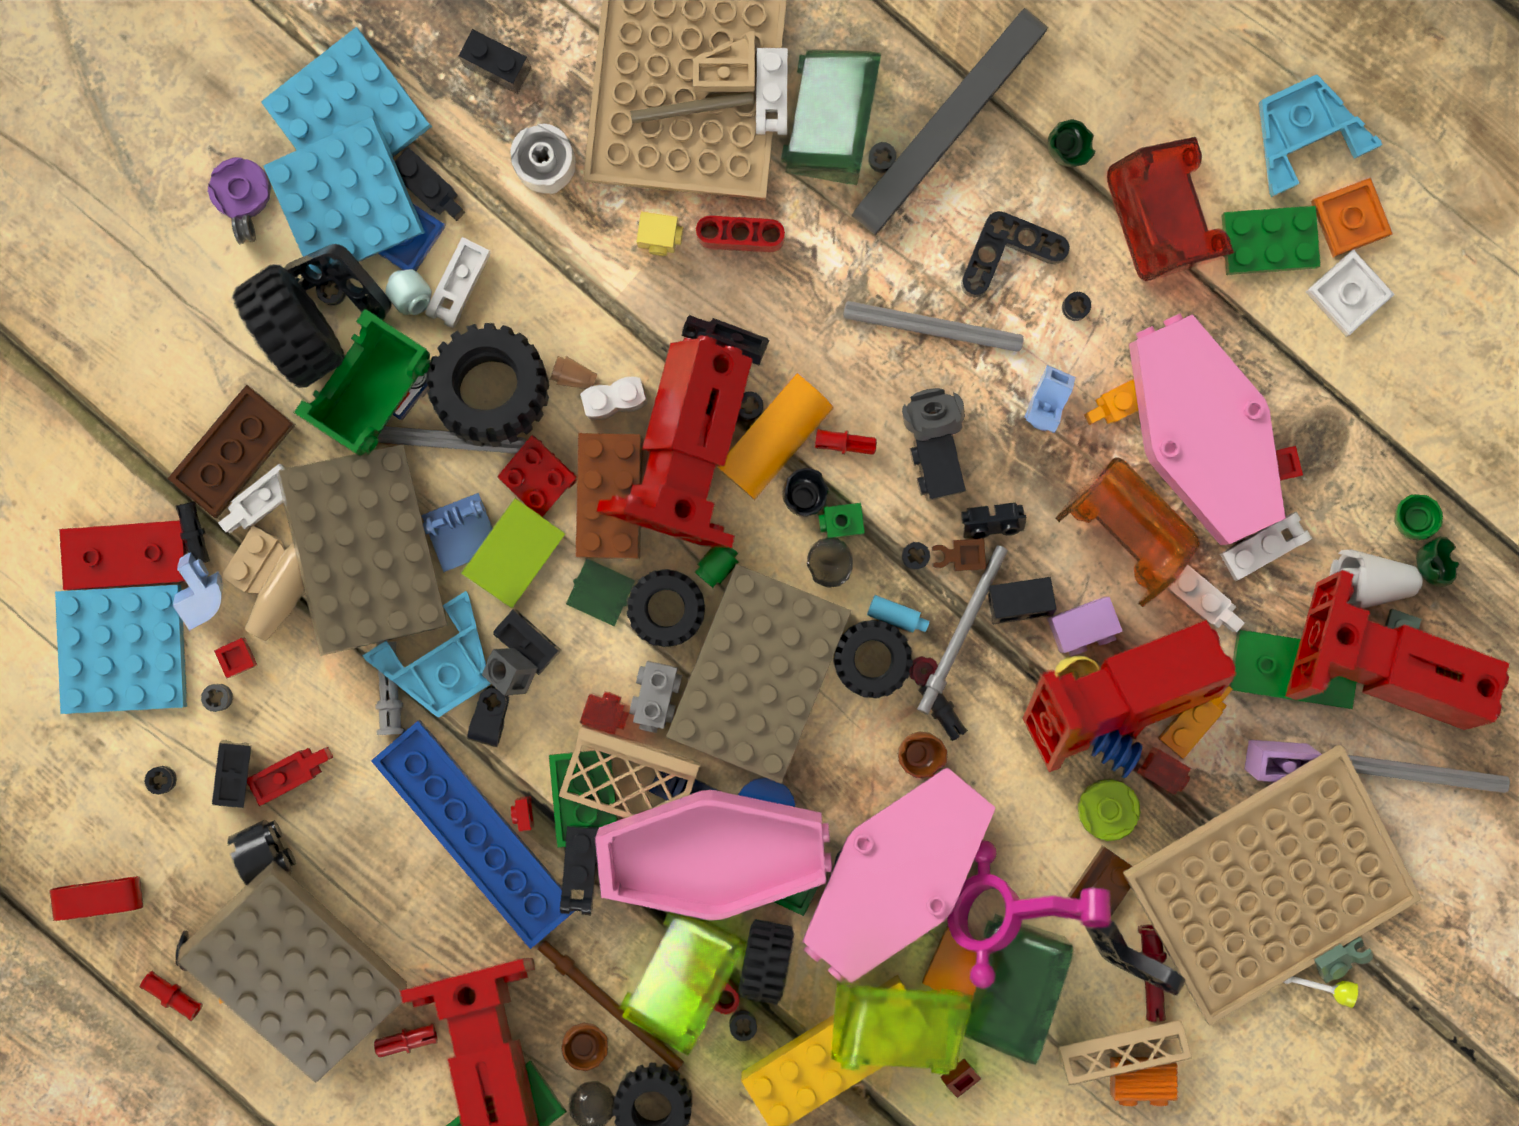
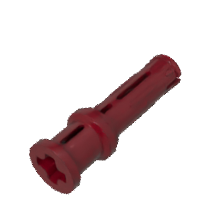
[1138,924,1167,1022]

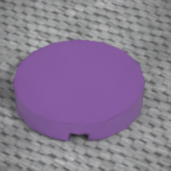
[208,157,271,219]

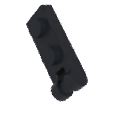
[560,825,599,916]

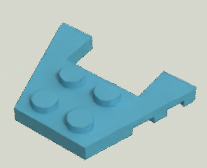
[1259,74,1383,197]
[362,591,491,718]

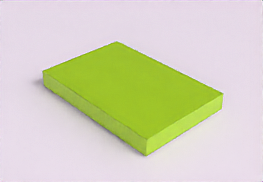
[461,498,565,608]

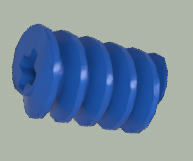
[1091,729,1143,779]

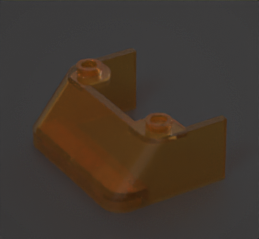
[1055,457,1200,608]

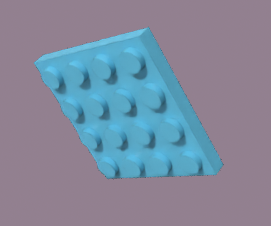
[261,27,432,157]
[263,116,425,274]
[55,585,187,714]

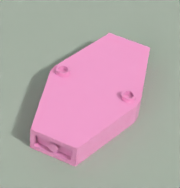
[1129,313,1286,545]
[803,767,996,983]
[595,790,832,920]

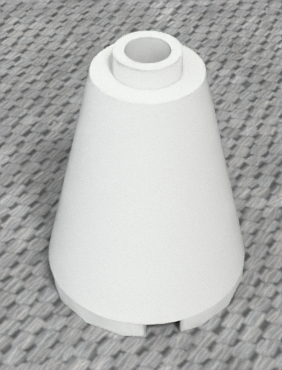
[1329,549,1423,609]

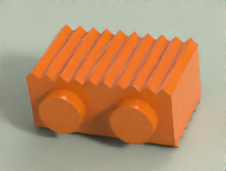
[1110,1056,1178,1106]

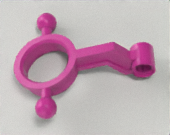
[947,840,1110,989]

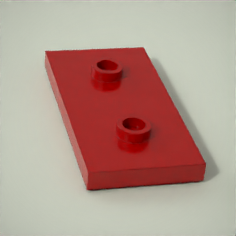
[59,520,187,590]

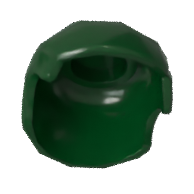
[1048,119,1096,167]
[1416,536,1460,587]

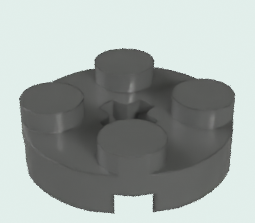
[902,388,965,441]

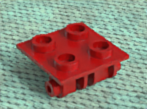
[497,435,577,517]

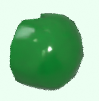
[1394,494,1443,541]

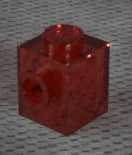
[579,691,629,735]
[1137,747,1191,795]

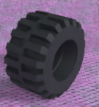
[627,569,705,647]
[834,620,913,698]
[738,919,794,1005]
[613,1063,692,1126]

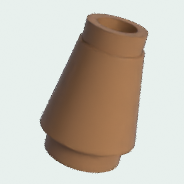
[550,356,598,389]

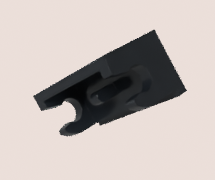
[988,577,1057,625]
[493,609,561,675]
[212,740,251,808]

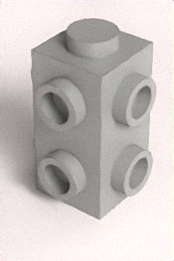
[629,661,682,733]

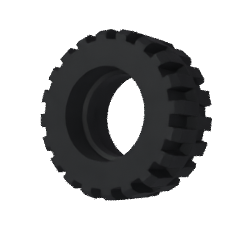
[232,264,345,388]
[426,323,549,447]

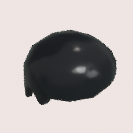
[782,467,829,517]

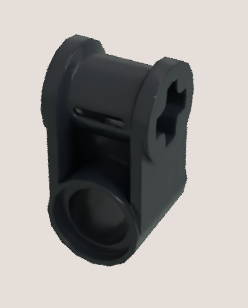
[467,686,509,747]

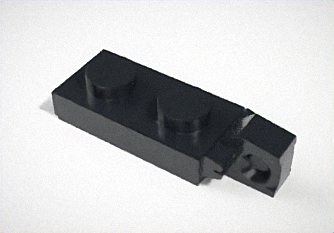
[395,147,465,221]
[682,315,769,366]

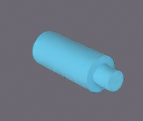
[867,595,930,633]

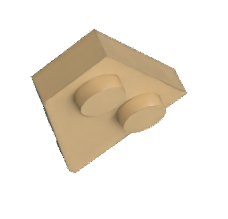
[693,31,755,92]

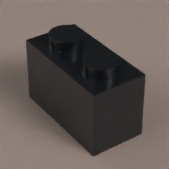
[458,29,532,94]
[910,434,966,501]

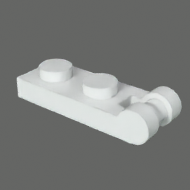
[756,48,788,135]
[425,237,491,328]
[1220,512,1312,581]

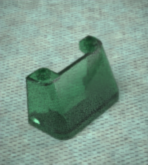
[781,49,881,186]
[955,914,1073,1065]

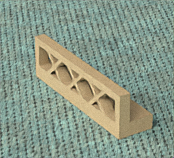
[1057,1020,1192,1086]

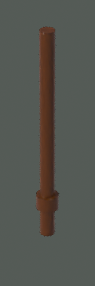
[537,940,684,1071]

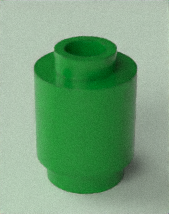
[694,547,739,588]

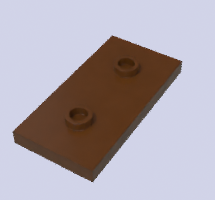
[167,384,296,518]

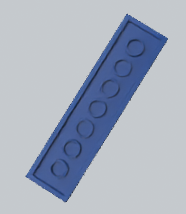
[371,720,575,949]

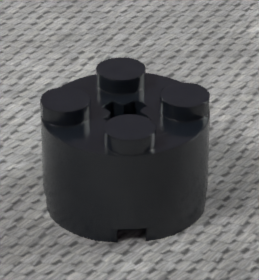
[228,820,296,885]

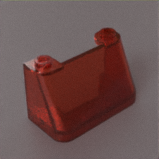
[1107,137,1234,281]

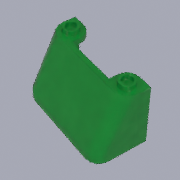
[293,309,431,456]

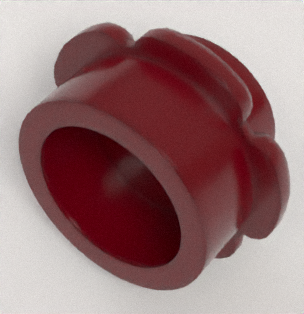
[909,656,938,686]

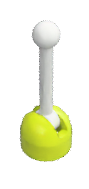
[1283,976,1358,1008]

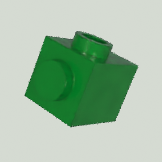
[818,503,865,539]

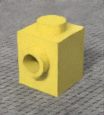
[636,211,683,256]

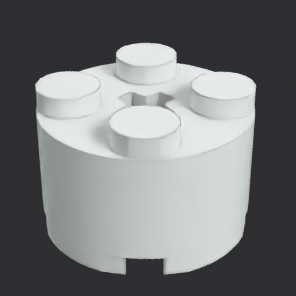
[510,124,576,194]

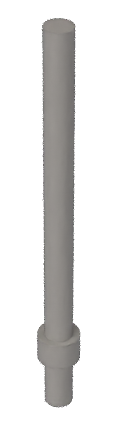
[917,545,1008,715]

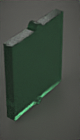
[566,559,636,626]

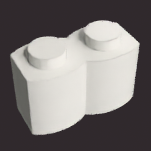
[580,377,648,420]

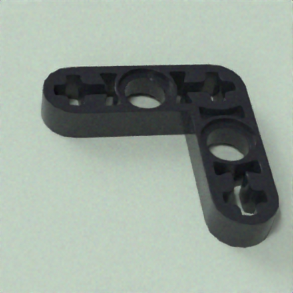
[961,211,1070,297]
[284,244,392,320]
[1085,919,1186,995]

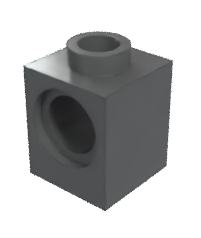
[482,648,538,696]

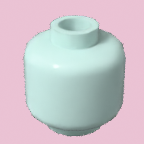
[385,269,432,315]

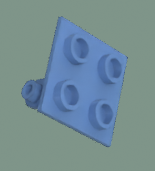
[421,493,493,572]

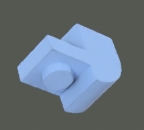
[1024,365,1075,433]
[172,552,223,631]

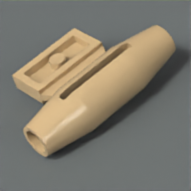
[221,525,305,641]

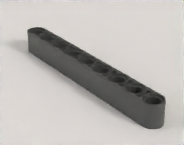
[851,8,1049,235]

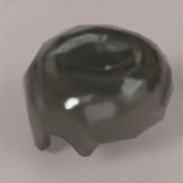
[807,537,853,588]
[568,1081,615,1126]

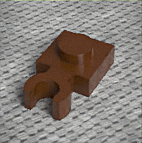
[931,539,986,571]

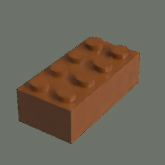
[576,433,643,559]

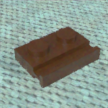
[1068,845,1133,917]

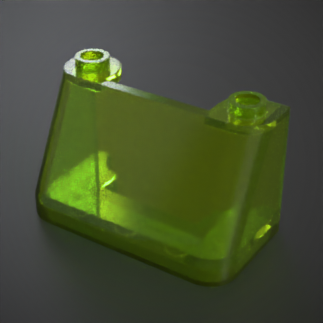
[619,912,747,1056]
[831,982,972,1075]

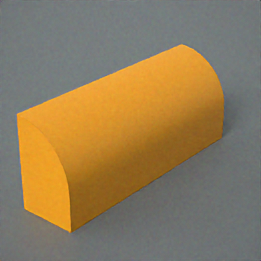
[717,373,833,500]

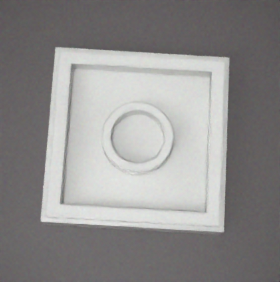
[1306,249,1395,337]

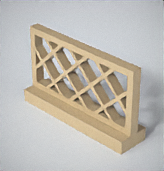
[559,724,700,818]

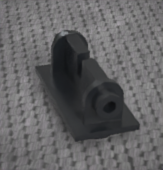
[961,502,1027,539]

